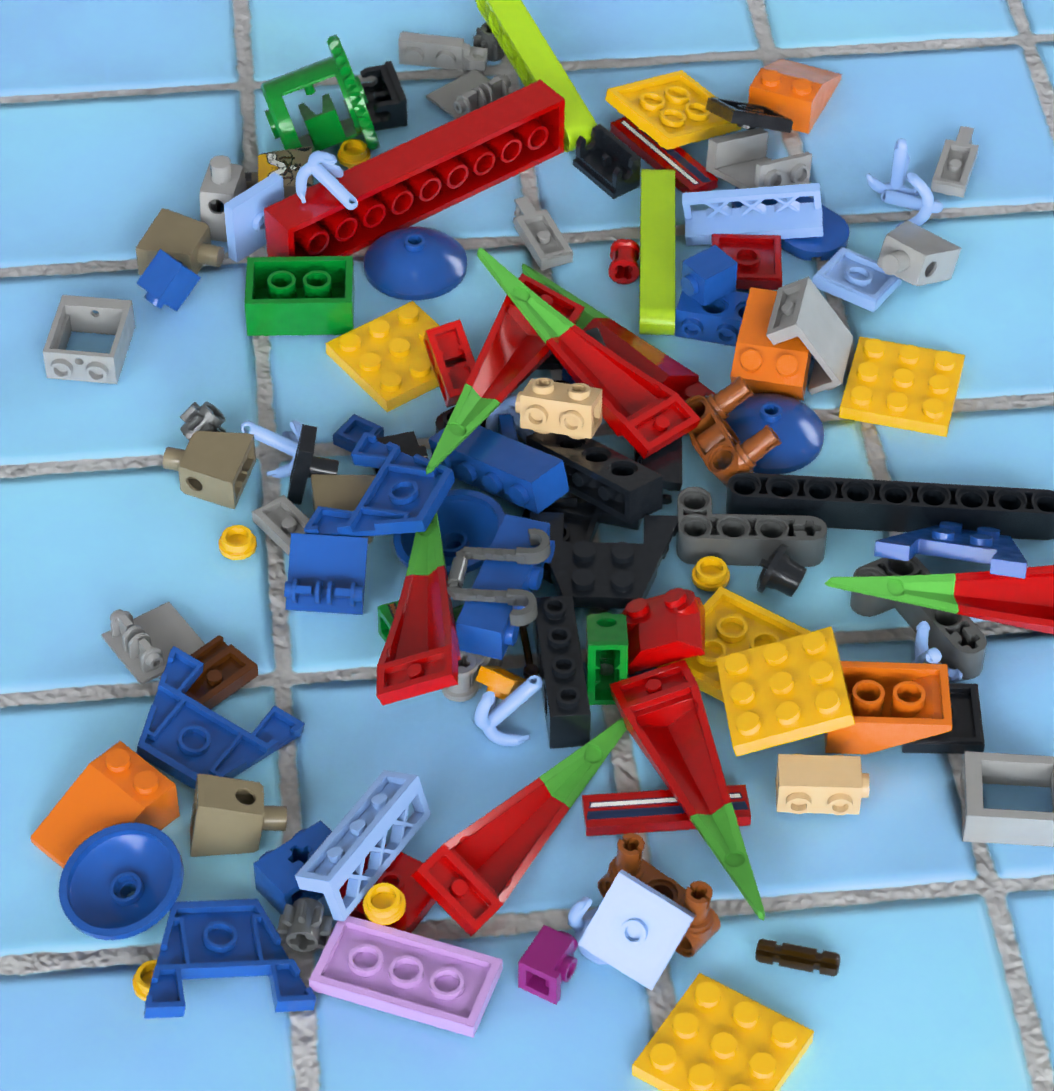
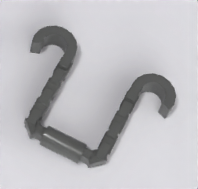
[447,528,551,626]

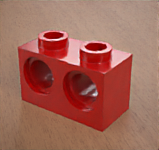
[423,319,475,407]

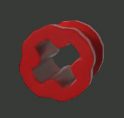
[608,239,640,284]

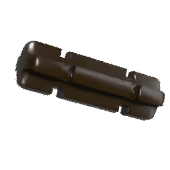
[755,939,841,976]

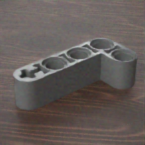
[676,487,827,567]
[850,556,987,680]

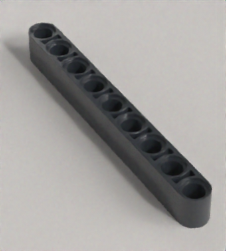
[726,473,1054,540]

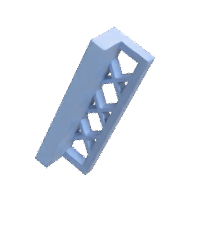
[682,183,823,246]
[295,770,431,921]

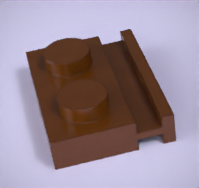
[159,635,258,709]

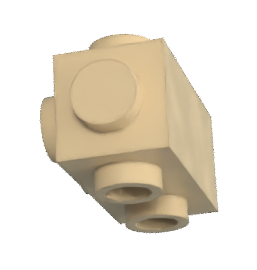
[515,377,602,440]
[775,753,869,815]

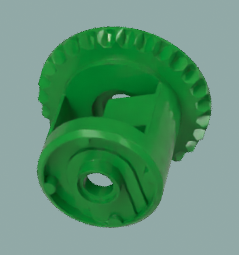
[260,34,380,153]

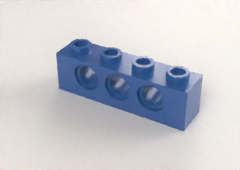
[675,290,814,360]

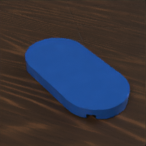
[731,187,850,261]

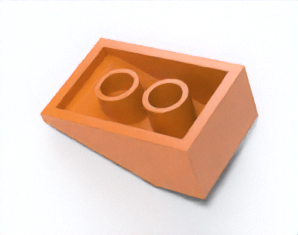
[748,58,842,134]
[730,287,812,400]
[824,661,952,754]
[30,741,180,869]

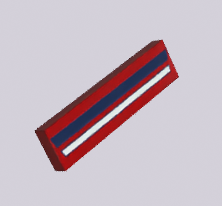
[610,117,718,193]
[582,785,751,836]

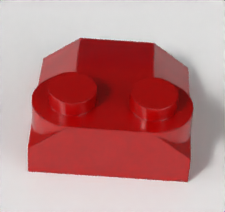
[621,588,705,675]

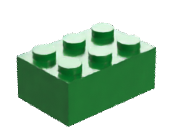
[245,256,355,336]

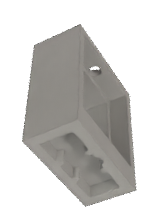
[43,295,135,384]
[960,751,1054,847]

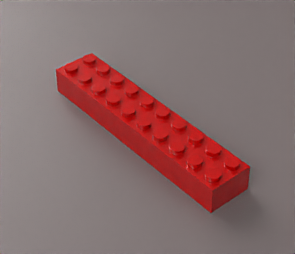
[264,80,565,257]

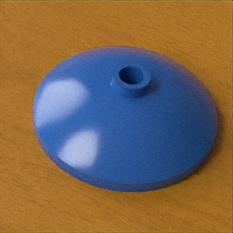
[364,227,467,301]
[726,393,824,474]
[393,489,505,577]
[59,823,184,940]

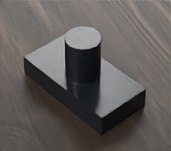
[287,424,339,505]

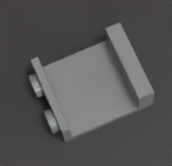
[706,128,812,189]
[766,277,853,395]

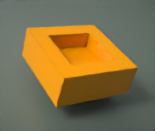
[475,666,526,699]

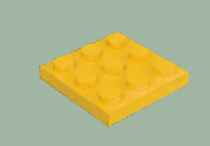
[605,70,741,150]
[325,301,475,412]
[839,336,965,437]
[656,586,811,702]
[716,626,855,757]
[632,973,814,1091]

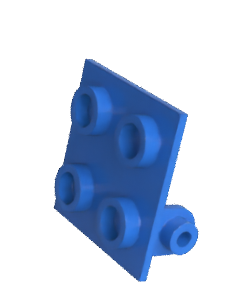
[284,533,368,615]

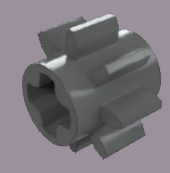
[473,22,505,61]
[180,401,226,441]
[277,898,333,952]

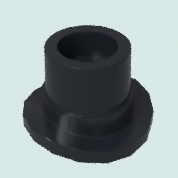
[756,544,807,597]

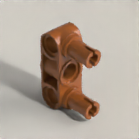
[685,376,782,487]
[598,833,721,958]

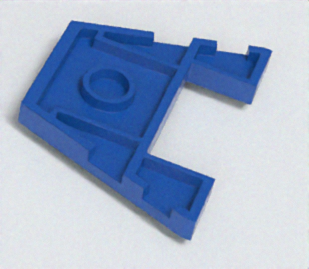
[304,432,455,537]
[874,521,1028,579]
[137,646,305,790]
[143,899,316,1019]

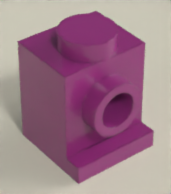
[518,925,578,1005]

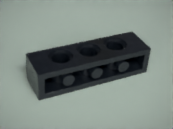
[526,432,663,524]
[533,595,591,749]

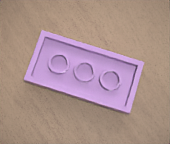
[309,916,503,1038]

